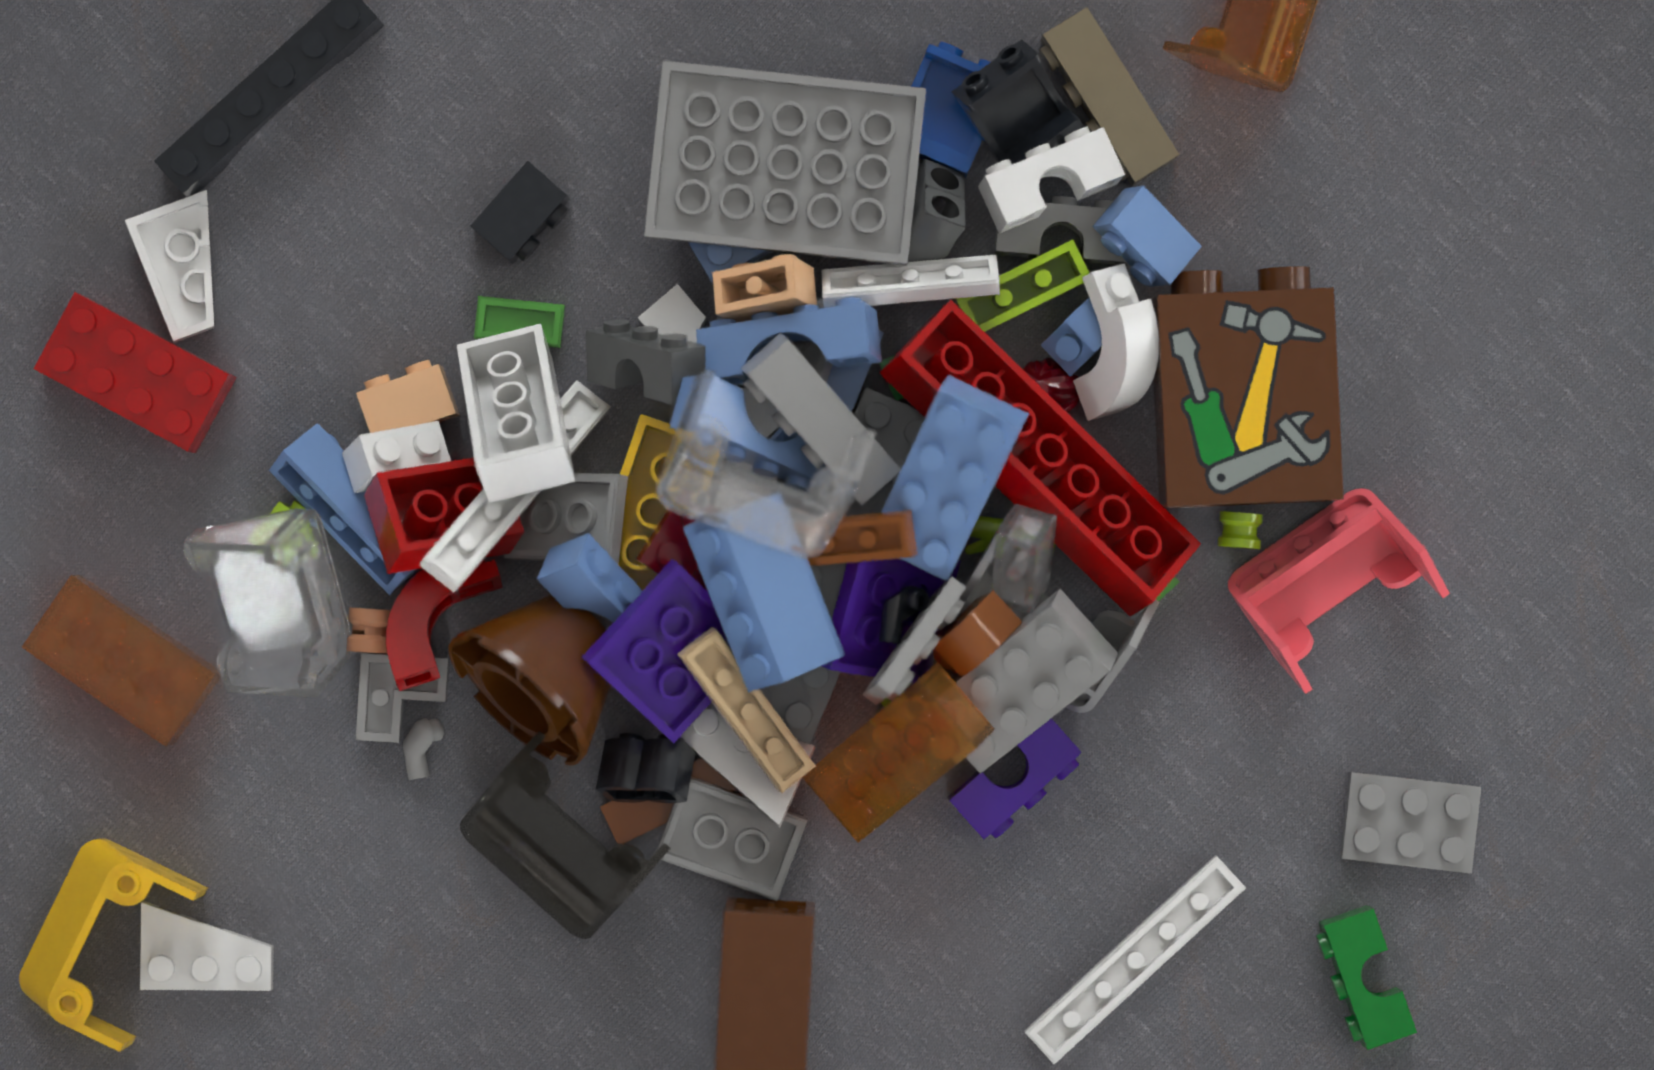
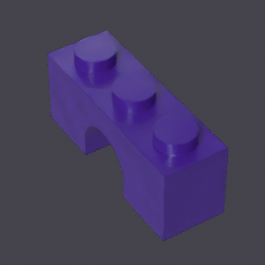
[947,718,1082,839]

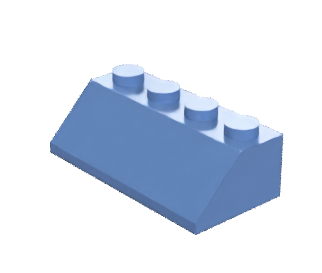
[683,490,845,692]

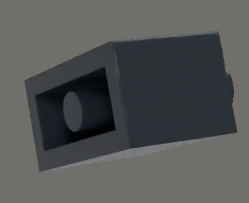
[470,161,570,264]

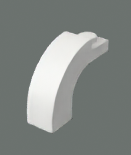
[1073,263,1159,421]

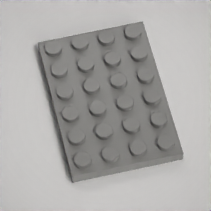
[644,61,926,265]

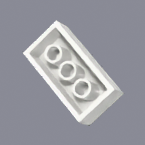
[457,324,575,503]

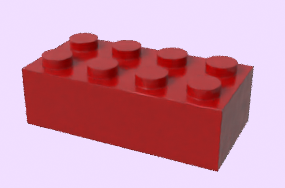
[33,292,237,453]

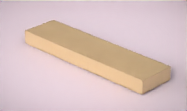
[677,627,816,793]

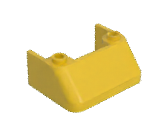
[19,838,208,1052]

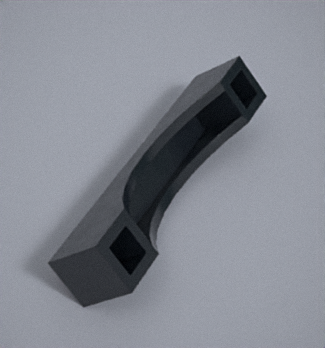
[154,0,384,197]

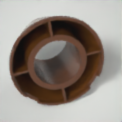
[448,595,611,766]

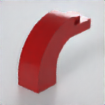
[386,559,503,691]

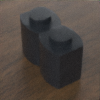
[596,733,696,803]

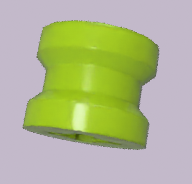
[1217,511,1263,550]

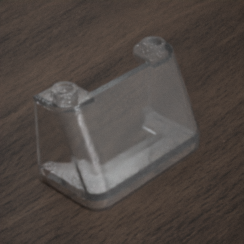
[183,509,352,698]

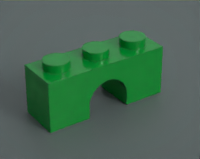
[1316,905,1417,1050]

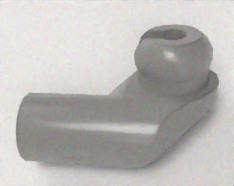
[402,718,444,780]

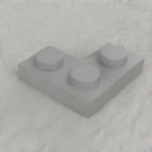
[356,653,450,743]

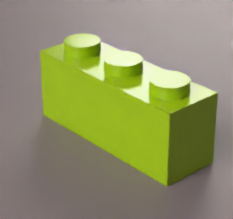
[952,240,1089,332]

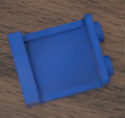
[911,41,990,179]

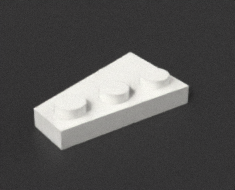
[125,190,214,343]

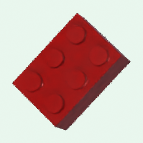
[364,457,524,574]

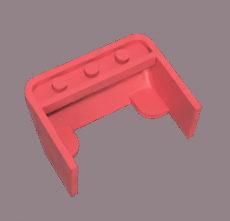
[1228,488,1450,694]

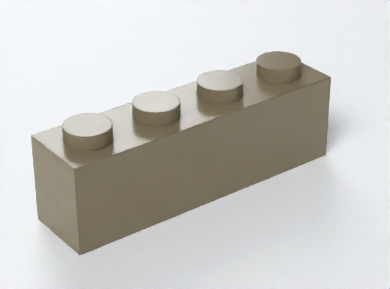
[1039,7,1179,187]

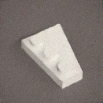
[680,702,815,828]
[140,901,274,991]

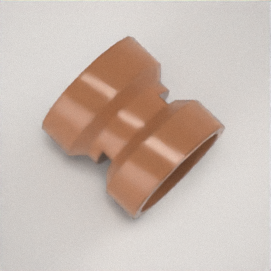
[346,607,391,654]

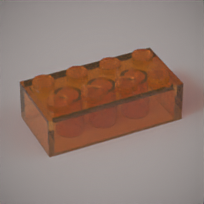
[22,575,223,746]
[802,662,995,843]

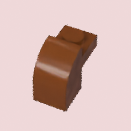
[932,590,1022,677]

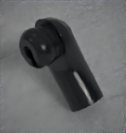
[879,585,929,644]

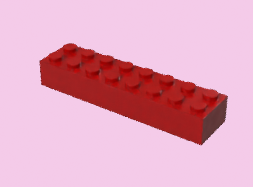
[879,299,1201,617]

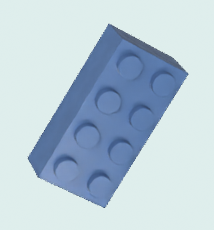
[881,375,1029,581]

